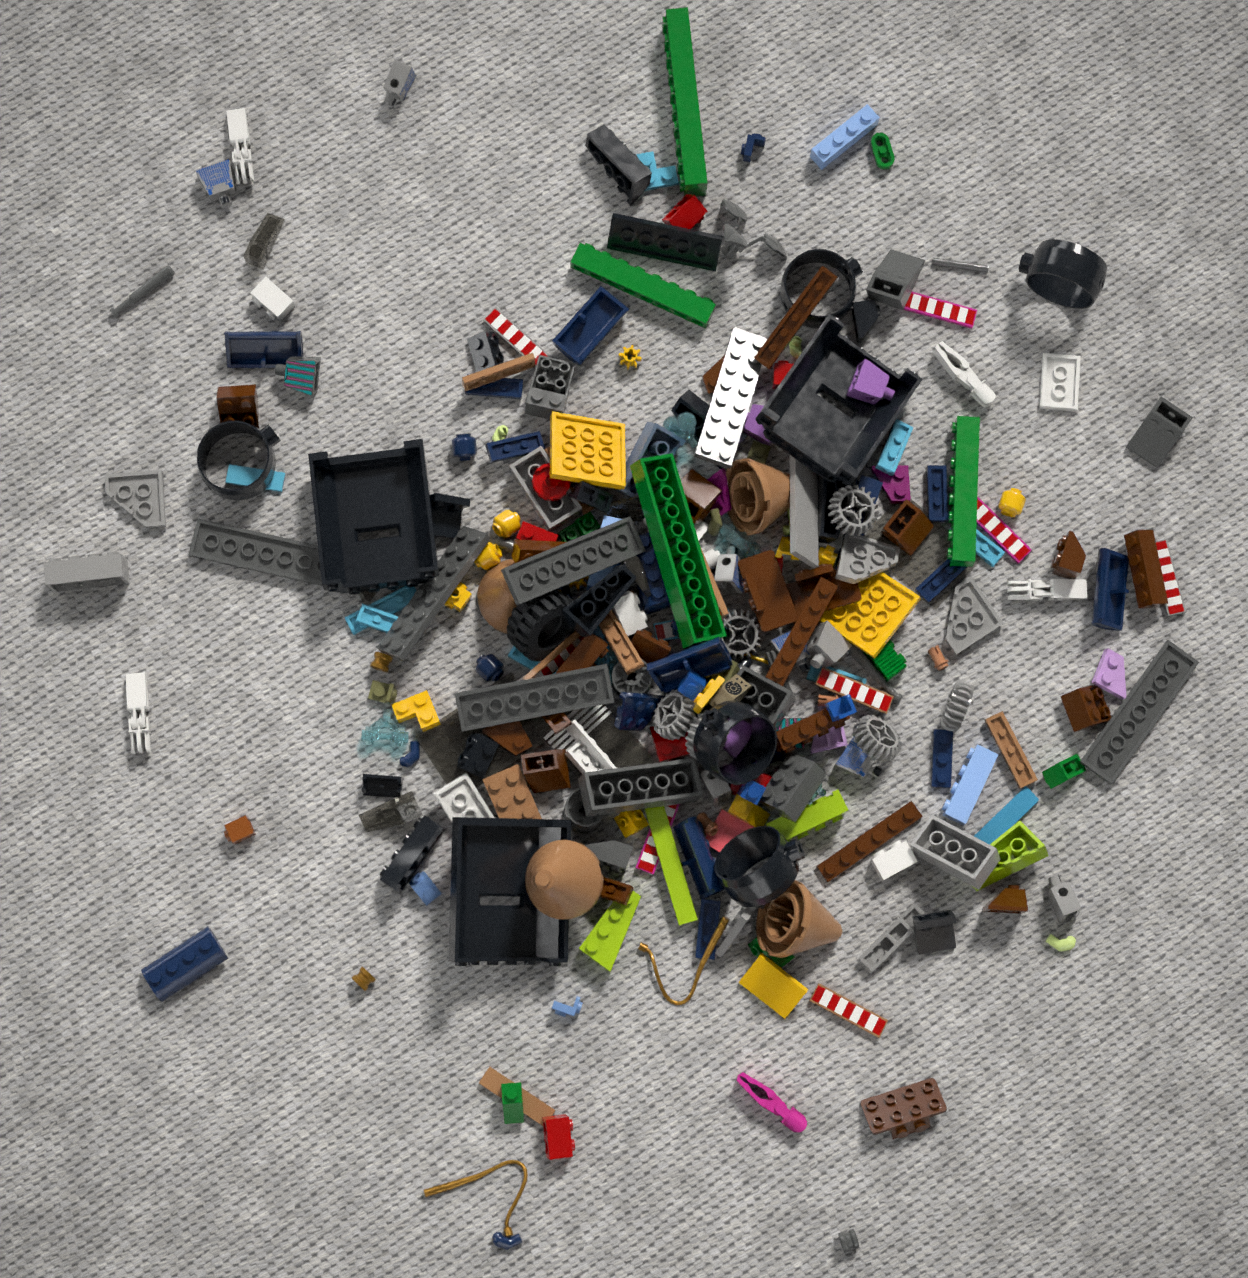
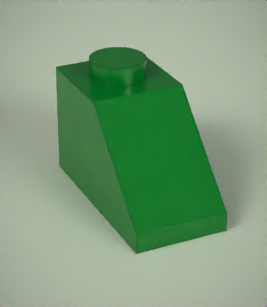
[1042,754,1086,789]
[501,1082,524,1124]

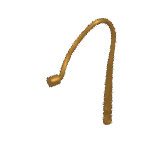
[638,916,730,1005]
[424,1160,528,1237]

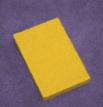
[738,953,809,1019]

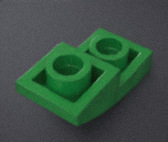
[557,512,601,542]

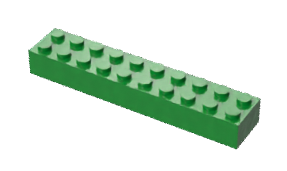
[662,7,708,197]
[630,453,727,649]

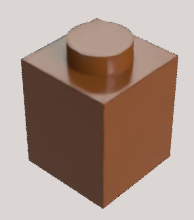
[224,815,256,844]

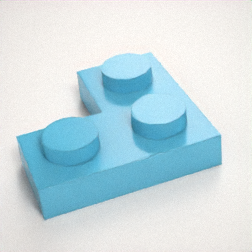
[636,151,679,191]

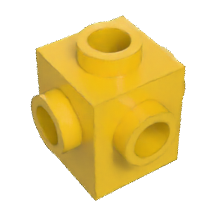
[444,582,472,612]
[614,810,649,838]

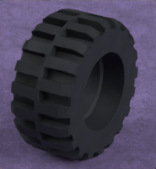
[507,588,575,661]

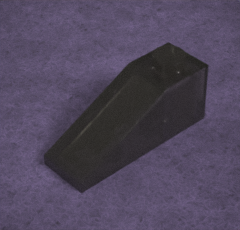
[243,213,285,269]
[359,791,423,832]

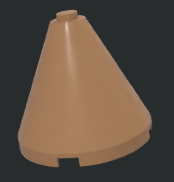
[726,458,790,535]
[477,559,517,634]
[525,840,603,920]
[756,880,842,958]

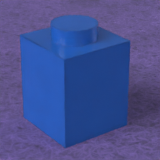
[678,669,706,701]
[737,780,766,805]

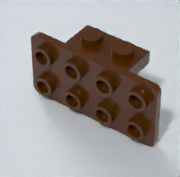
[738,550,798,632]
[786,564,862,618]
[861,1078,947,1139]

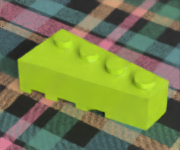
[765,789,848,842]
[972,820,1049,892]
[579,891,641,972]

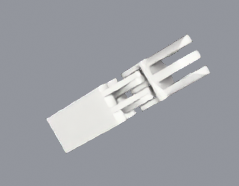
[226,108,255,185]
[933,341,996,407]
[1007,579,1087,601]
[126,672,151,754]

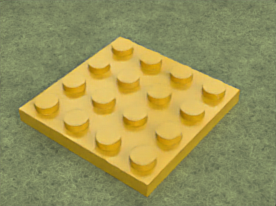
[550,411,626,490]
[819,572,921,659]

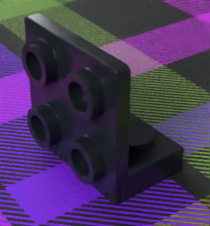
[430,493,470,539]
[912,910,956,955]

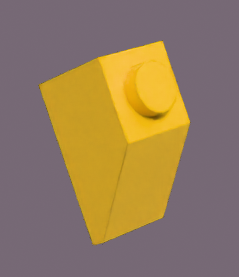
[727,794,770,827]

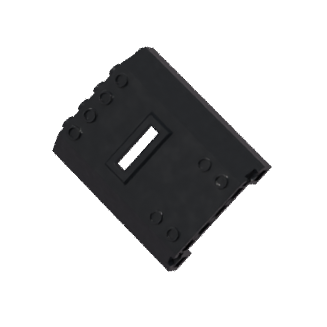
[755,314,923,485]
[308,439,440,595]
[448,817,571,966]

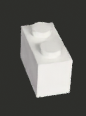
[250,277,295,322]
[612,591,648,636]
[871,840,918,881]

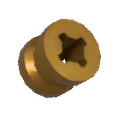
[370,652,393,673]
[351,966,376,991]

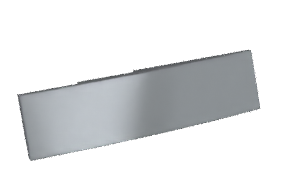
[859,902,926,972]

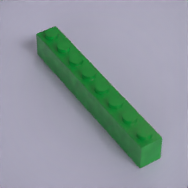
[570,243,716,329]
[947,416,980,567]

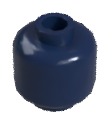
[452,433,477,461]
[475,654,504,682]

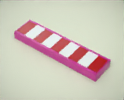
[904,292,977,329]
[977,497,1032,564]
[635,804,680,875]

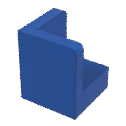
[825,694,857,722]

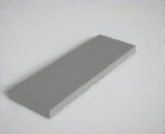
[790,455,819,568]

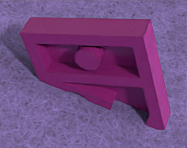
[871,465,911,504]
[708,468,731,517]

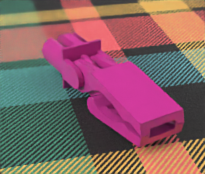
[736,1072,807,1133]

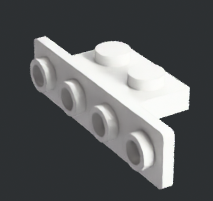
[565,720,617,774]

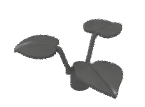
[720,199,787,260]

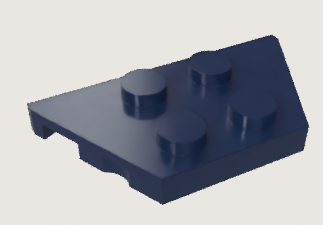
[614,692,665,731]

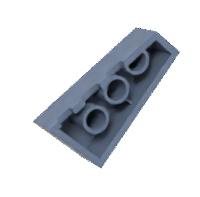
[614,422,686,499]

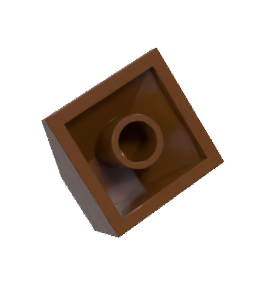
[982,885,1028,914]

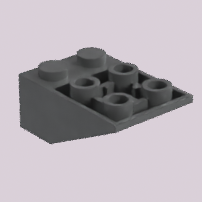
[866,249,925,310]
[525,355,576,420]
[1126,396,1193,468]
[585,840,633,874]

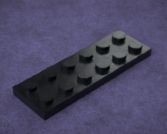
[607,213,723,272]

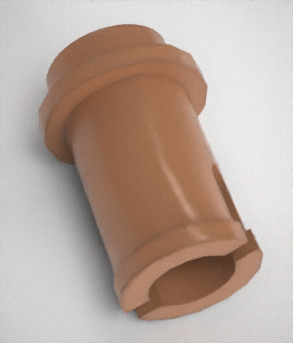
[928,645,949,671]
[818,694,842,707]
[697,812,718,836]

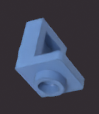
[409,871,442,906]
[552,996,583,1017]

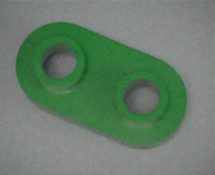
[870,133,895,170]

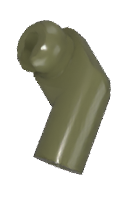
[708,508,723,536]

